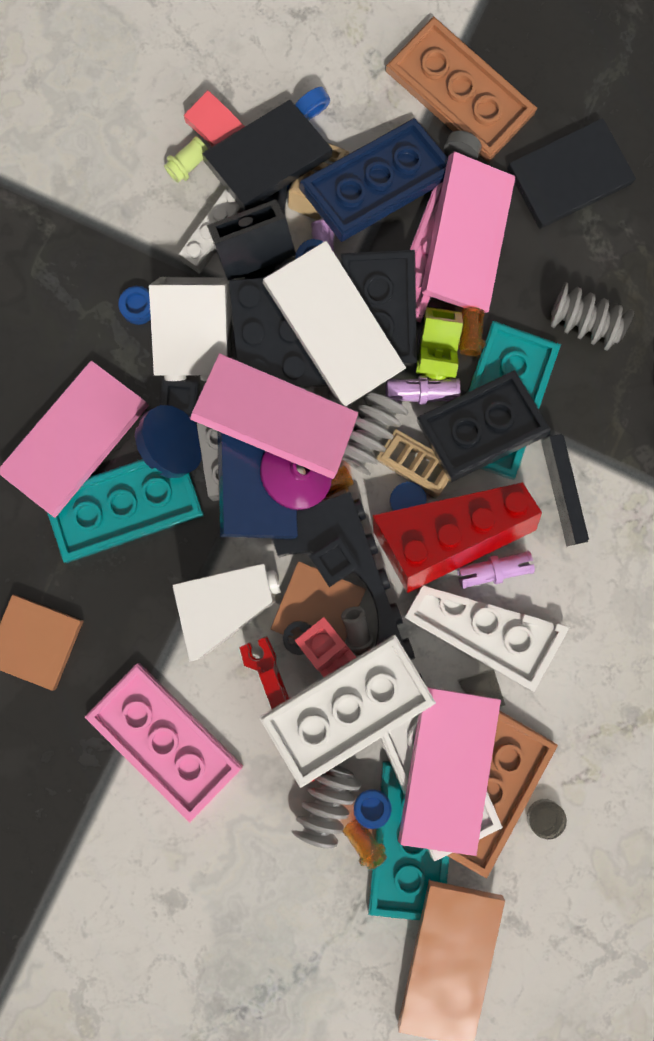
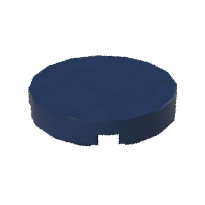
[135,405,202,478]

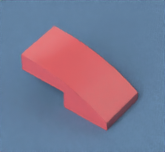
[183,90,245,147]
[295,617,356,677]

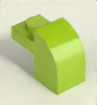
[416,307,463,380]

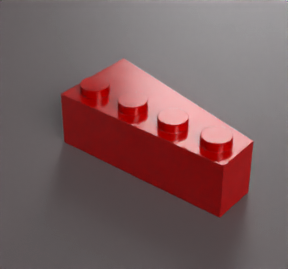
[373,482,542,593]

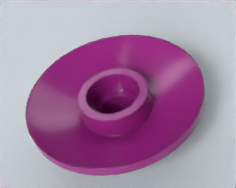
[260,451,332,510]

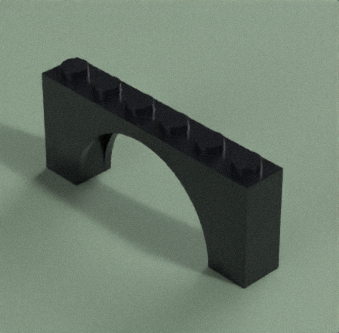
[272,492,425,684]

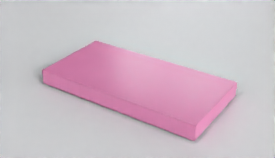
[421,151,515,314]
[190,353,359,479]
[0,361,149,518]
[85,663,243,823]
[398,687,501,856]

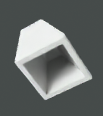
[149,277,231,381]
[173,564,281,662]

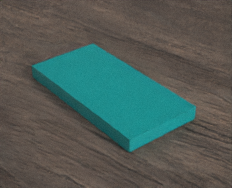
[467,321,561,480]
[47,459,204,563]
[368,761,449,921]

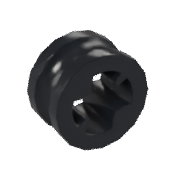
[282,621,312,655]

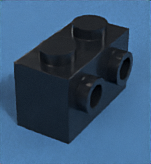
[207,200,296,281]

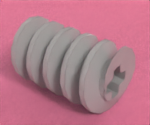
[551,282,634,351]
[342,393,409,475]
[291,765,361,848]

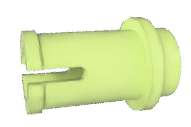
[164,136,208,183]

